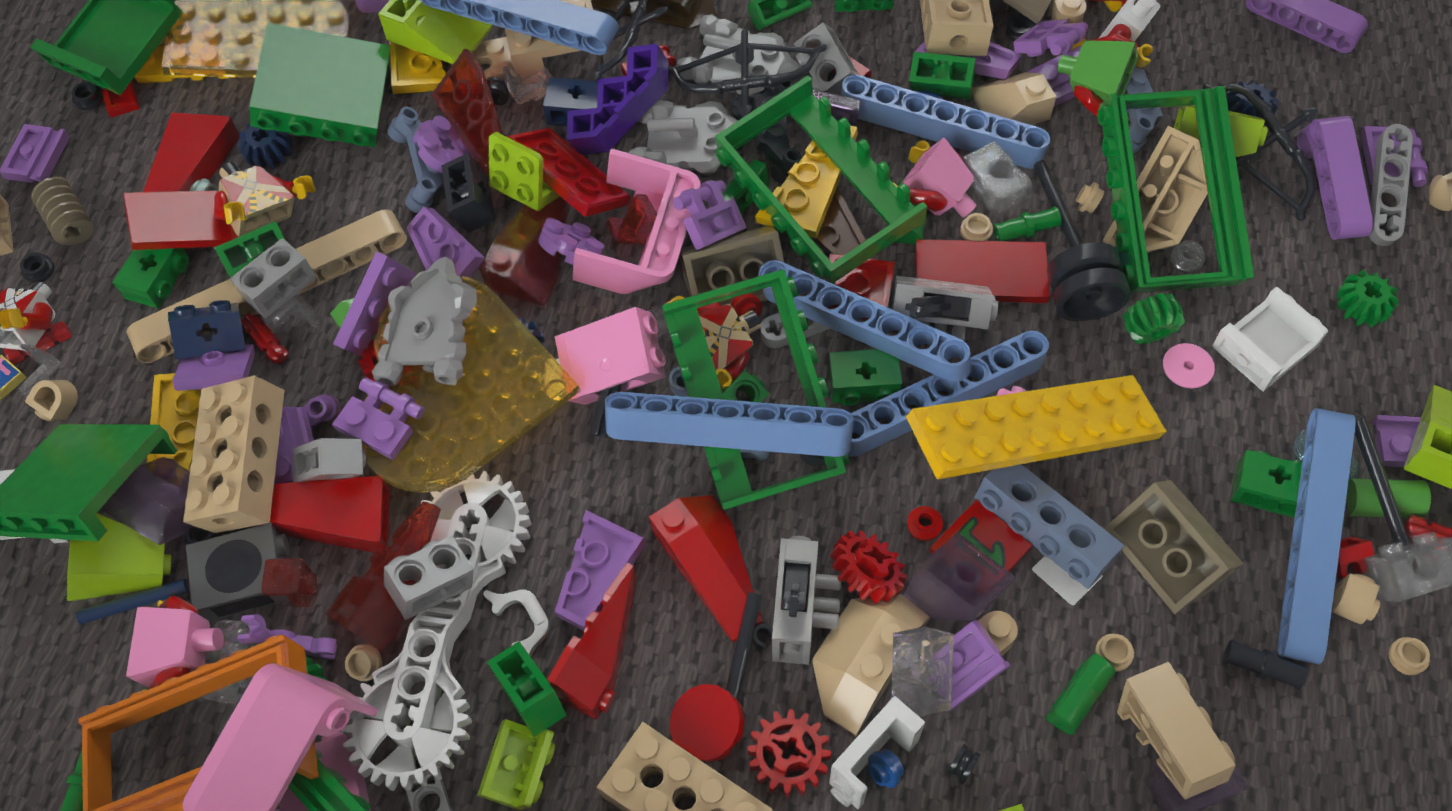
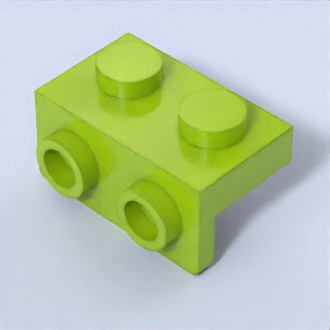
[477,719,555,810]

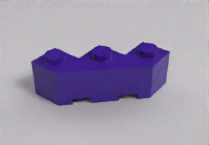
[567,44,668,155]

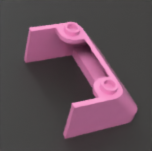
[572,148,700,294]
[183,663,378,811]

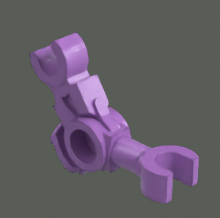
[237,614,337,660]

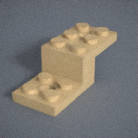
[453,0,593,99]

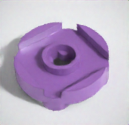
[413,116,476,174]
[538,218,605,265]

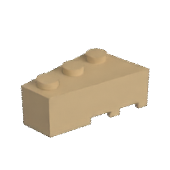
[1117,662,1236,799]

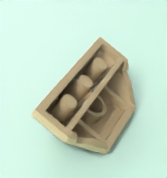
[1103,126,1208,253]
[812,594,932,736]

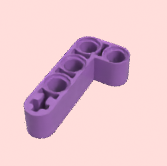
[1246,0,1368,53]
[1297,116,1373,240]

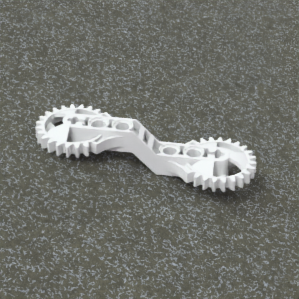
[341,471,531,791]

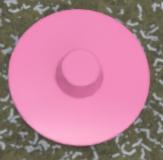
[1163,343,1215,389]

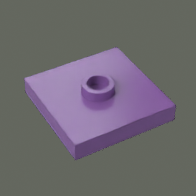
[172,344,255,391]

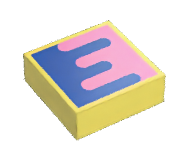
[0,355,27,400]

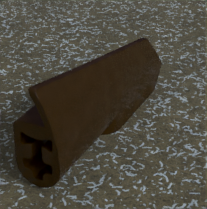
[591,0,717,30]

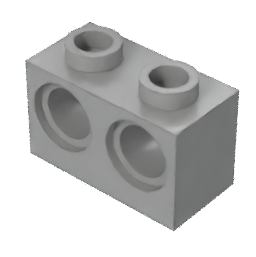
[793,22,859,99]
[230,238,317,319]
[292,438,366,482]
[384,535,474,620]

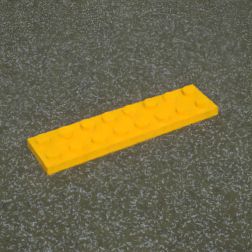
[906,375,1167,480]

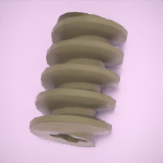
[31,177,94,246]

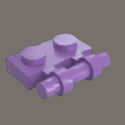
[1013,20,1088,57]
[1360,126,1428,187]
[673,180,747,250]
[332,377,425,460]

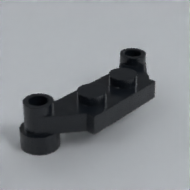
[752,80,802,184]

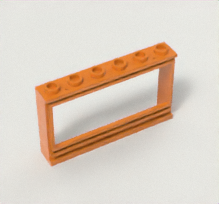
[79,635,319,811]

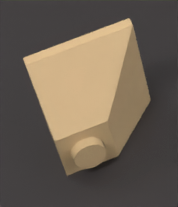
[972,72,1056,125]

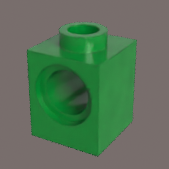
[722,370,770,403]

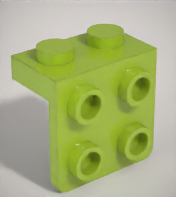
[489,132,560,211]

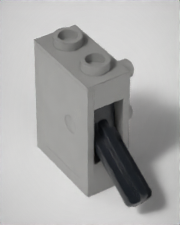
[892,275,998,341]
[772,536,842,665]

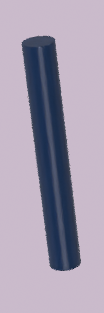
[76,579,189,624]

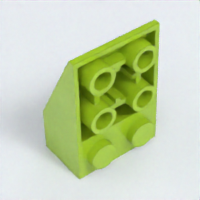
[378,0,492,67]
[1403,385,1452,489]

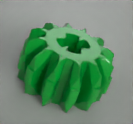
[1336,269,1399,328]
[1123,293,1185,344]

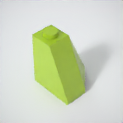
[1174,105,1268,157]
[67,513,171,601]

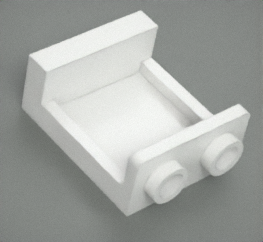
[1212,287,1328,391]
[829,696,925,810]

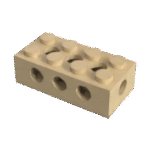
[920,0,993,57]
[183,375,285,533]
[597,722,773,811]

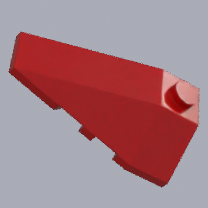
[649,495,763,643]
[547,563,637,720]

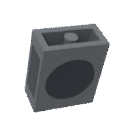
[186,523,294,621]

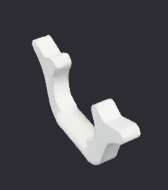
[483,589,550,657]

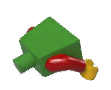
[1058,34,1153,120]

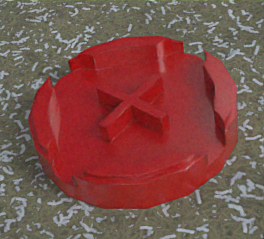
[669,684,745,763]

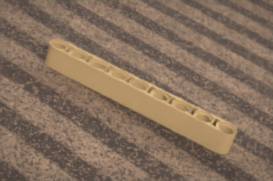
[126,210,407,363]

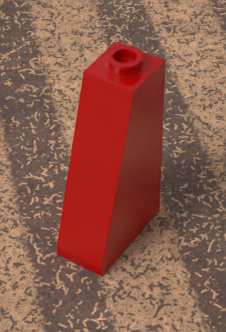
[143,113,239,192]
[259,476,390,554]

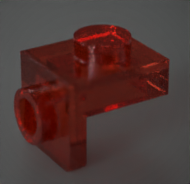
[606,194,657,244]
[261,558,317,607]

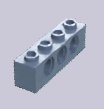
[974,464,1125,589]

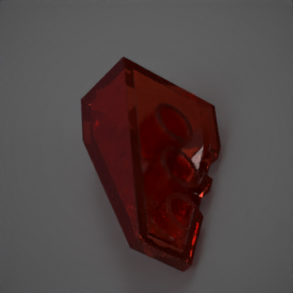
[431,49,503,176]
[479,196,567,307]
[325,501,441,651]

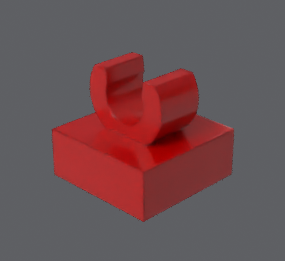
[1336,536,1374,579]

